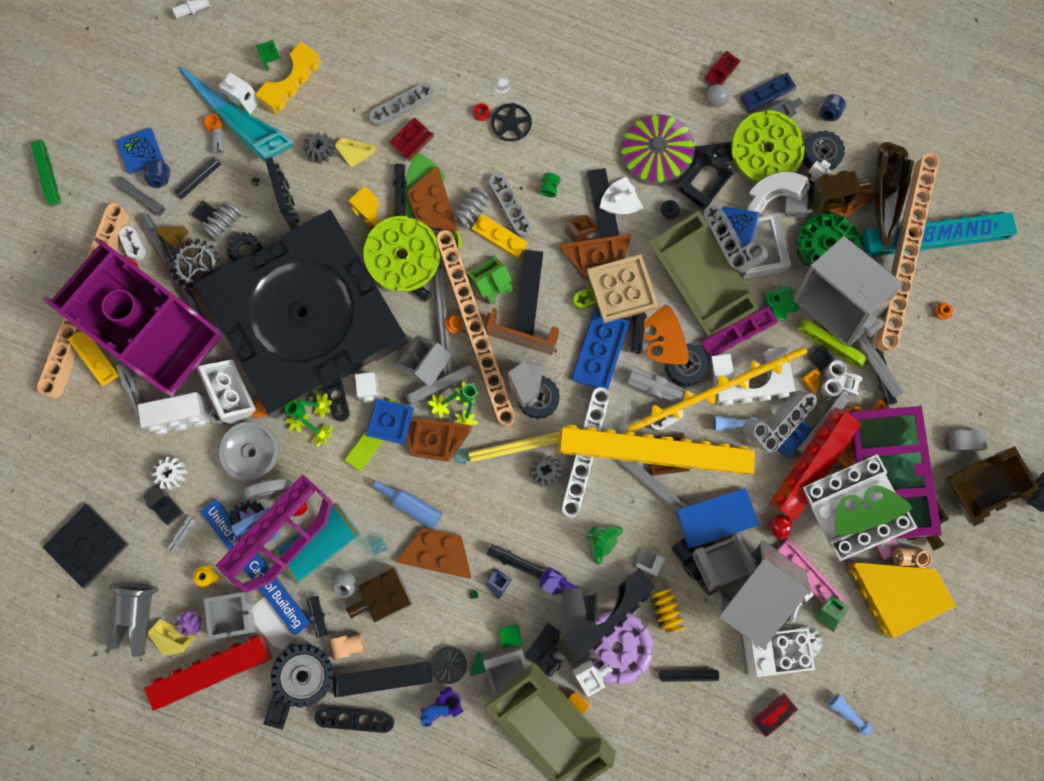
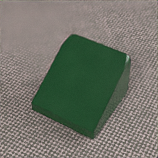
[470,651,486,676]

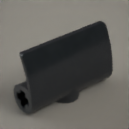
[671,538,719,596]

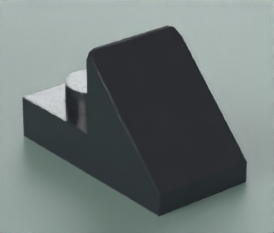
[143,484,184,525]

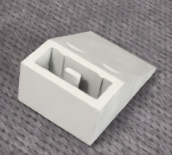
[742,628,815,677]

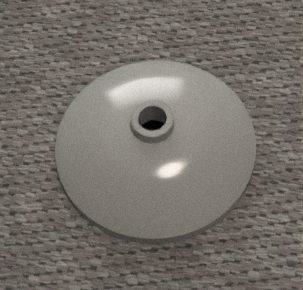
[219,422,279,481]

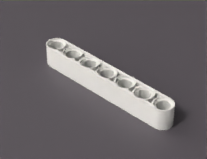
[561,387,610,518]

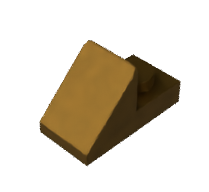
[155,226,193,257]

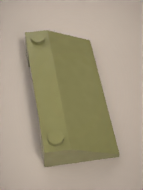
[649,210,759,338]
[485,662,616,781]

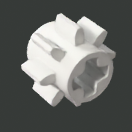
[808,160,832,183]

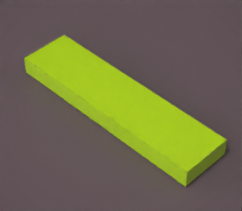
[345,398,399,472]

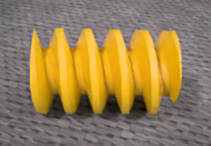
[651,588,685,633]

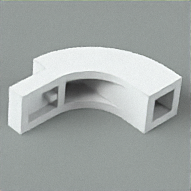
[746,172,811,216]

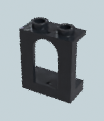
[675,149,734,211]

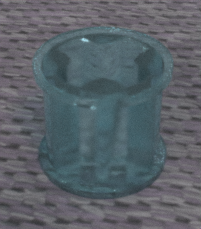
[453,448,469,465]
[369,536,388,556]

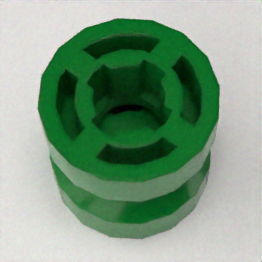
[539,172,561,198]

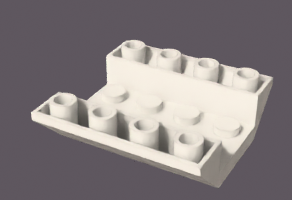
[803,454,917,561]

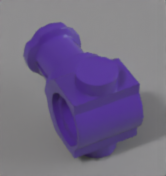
[538,566,581,595]
[420,686,464,725]

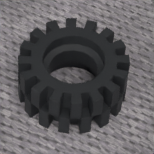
[226,232,263,262]

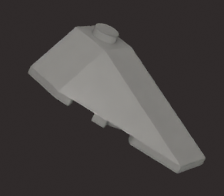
[508,361,543,408]

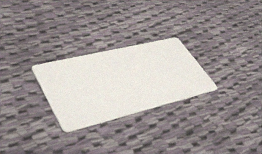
[249,597,297,649]

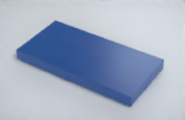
[571,310,630,391]
[675,488,760,549]

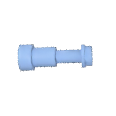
[713,416,758,431]
[828,694,872,736]

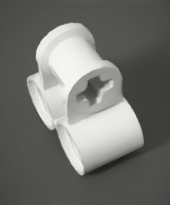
[819,360,862,399]

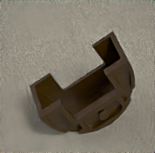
[944,446,1040,526]

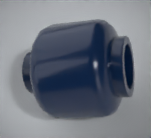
[819,94,846,122]
[144,159,171,188]

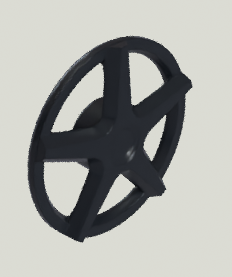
[491,102,532,142]

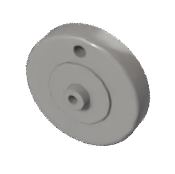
[244,479,292,500]

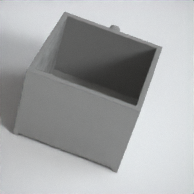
[793,236,903,347]
[719,540,811,650]

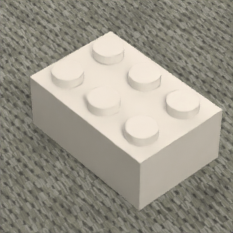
[138,392,211,436]

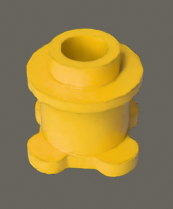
[193,565,219,589]

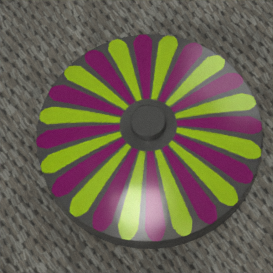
[621,114,695,185]

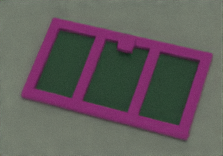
[849,406,942,539]

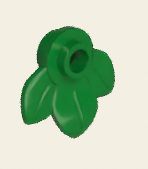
[764,285,800,321]

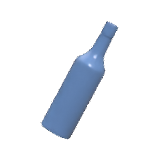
[373,481,443,530]

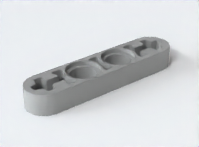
[369,83,433,127]
[489,173,531,238]
[406,365,477,406]
[797,392,850,454]

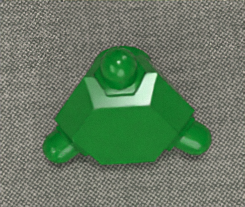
[587,526,623,564]

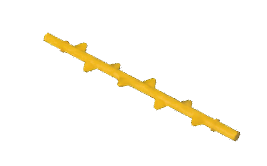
[627,346,807,432]

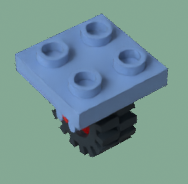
[229,500,279,542]

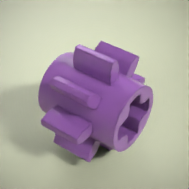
[176,611,202,636]

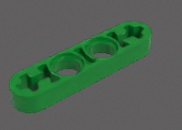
[31,139,61,207]

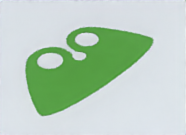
[405,153,445,217]
[835,485,912,536]

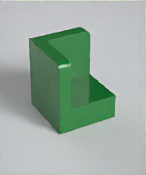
[256,40,280,71]
[817,595,849,632]

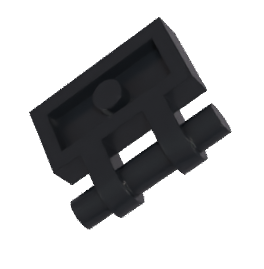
[524,623,562,676]

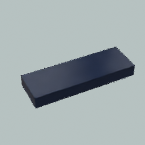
[740,73,797,113]

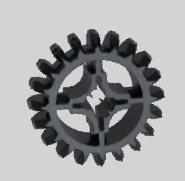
[167,238,221,289]

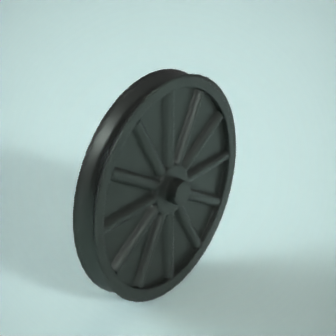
[431,647,467,684]

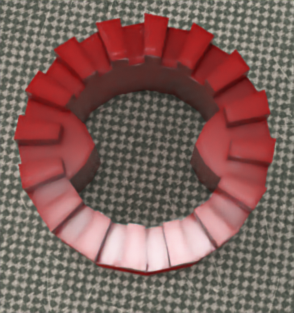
[473,103,490,122]

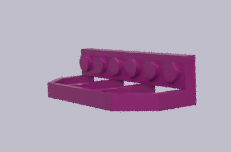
[215,474,332,593]

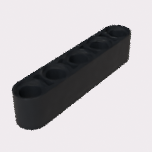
[515,249,543,336]
[332,661,433,697]

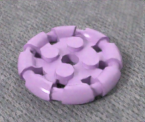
[592,611,653,685]

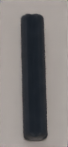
[174,157,221,199]
[659,670,720,682]

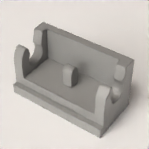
[785,177,809,219]

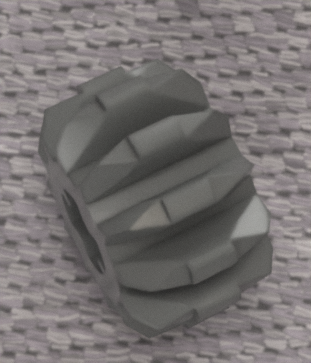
[303,131,335,164]
[530,454,562,488]

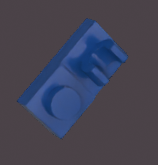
[777,421,812,459]

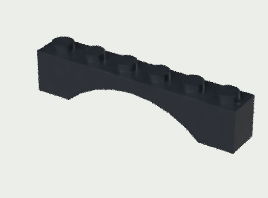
[555,568,655,665]

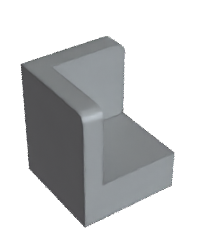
[633,549,665,577]

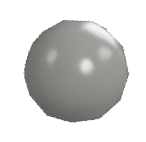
[707,84,730,107]
[332,572,357,597]

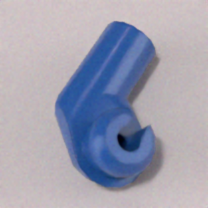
[420,705,449,727]

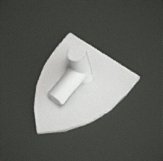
[600,177,644,215]

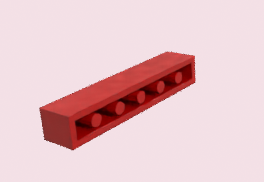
[769,407,861,521]
[144,634,273,711]

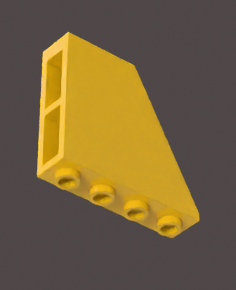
[848,563,956,638]

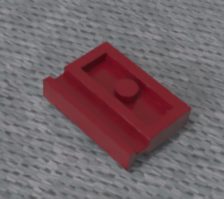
[389,117,434,162]

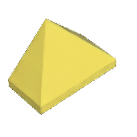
[335,137,376,168]
[148,619,195,656]

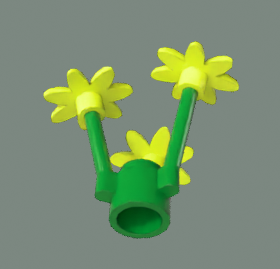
[428,381,479,431]
[284,393,332,447]

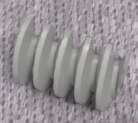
[453,187,491,229]
[201,201,244,242]

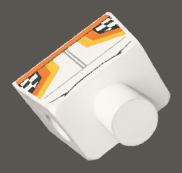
[219,72,259,114]

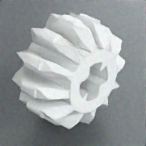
[151,457,188,490]

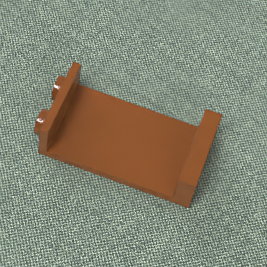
[485,308,559,355]

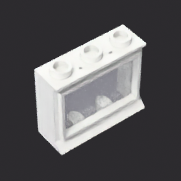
[733,212,791,279]

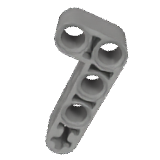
[704,205,768,273]
[743,390,817,453]

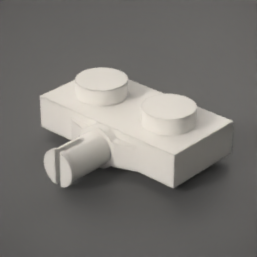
[573,660,613,697]

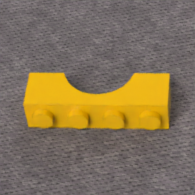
[255,41,321,115]
[348,186,407,256]

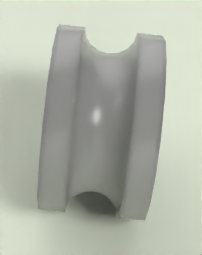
[208,407,225,425]

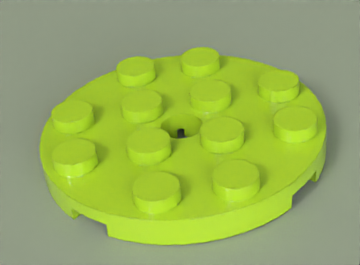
[731,110,805,183]
[364,216,440,292]

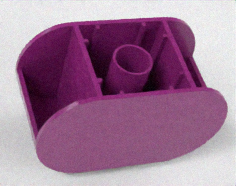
[42,237,224,397]

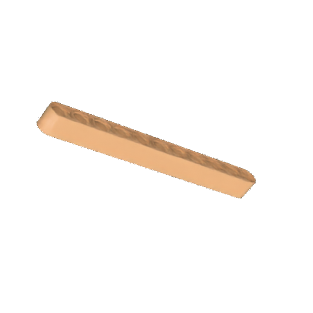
[875,153,939,352]
[37,203,129,399]
[437,230,515,427]

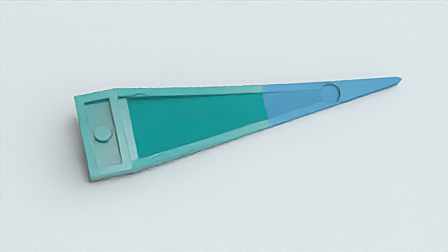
[180,66,293,162]

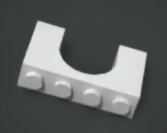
[708,346,795,407]

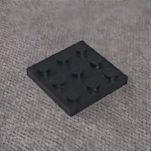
[265,157,300,230]
[43,504,129,588]

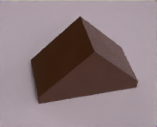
[565,215,598,242]

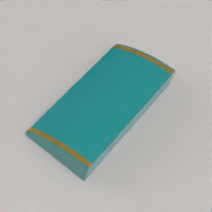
[274,504,361,584]

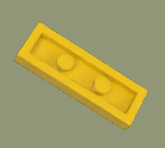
[472,214,528,259]
[67,330,119,387]

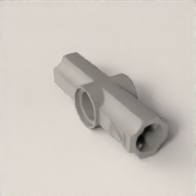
[627,369,687,404]

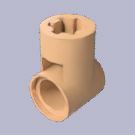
[893,546,932,568]
[329,634,365,660]

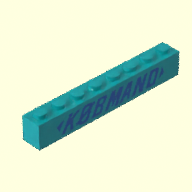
[861,211,1017,257]

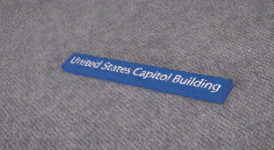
[200,499,312,636]

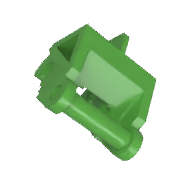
[466,255,513,305]

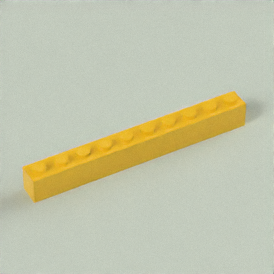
[557,425,755,475]

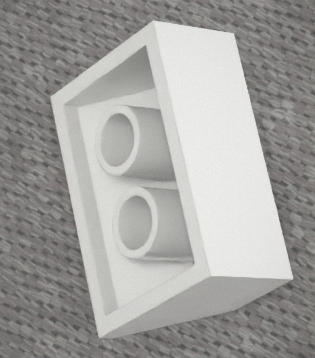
[197,359,256,424]

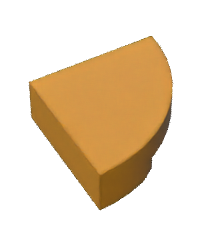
[800,367,821,394]

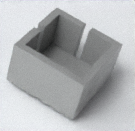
[395,335,452,387]
[204,592,255,640]

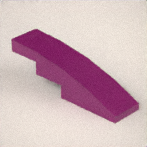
[701,306,778,358]

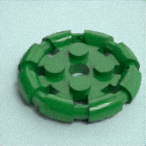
[795,212,863,267]

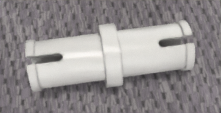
[172,0,210,19]

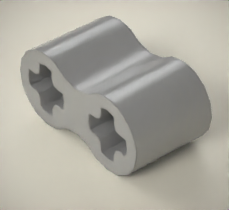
[948,429,988,452]

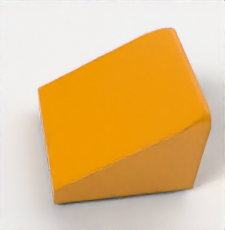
[568,691,590,714]

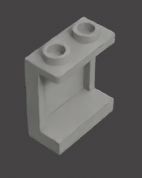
[692,533,757,592]
[483,649,527,697]

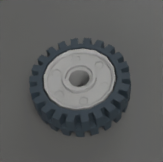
[271,644,333,708]

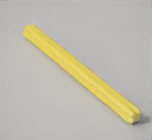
[468,428,580,462]

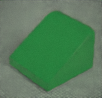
[499,624,522,648]

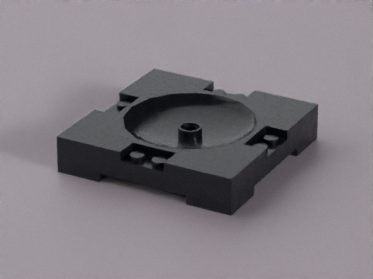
[195,209,408,419]

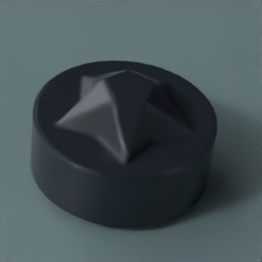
[660,200,680,220]

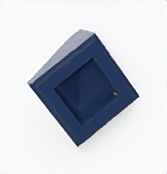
[486,569,512,599]

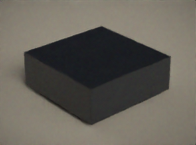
[191,201,219,224]
[807,345,835,371]

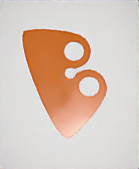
[644,305,689,365]

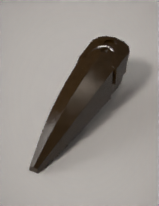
[875,142,914,246]

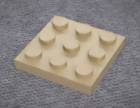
[587,254,659,324]

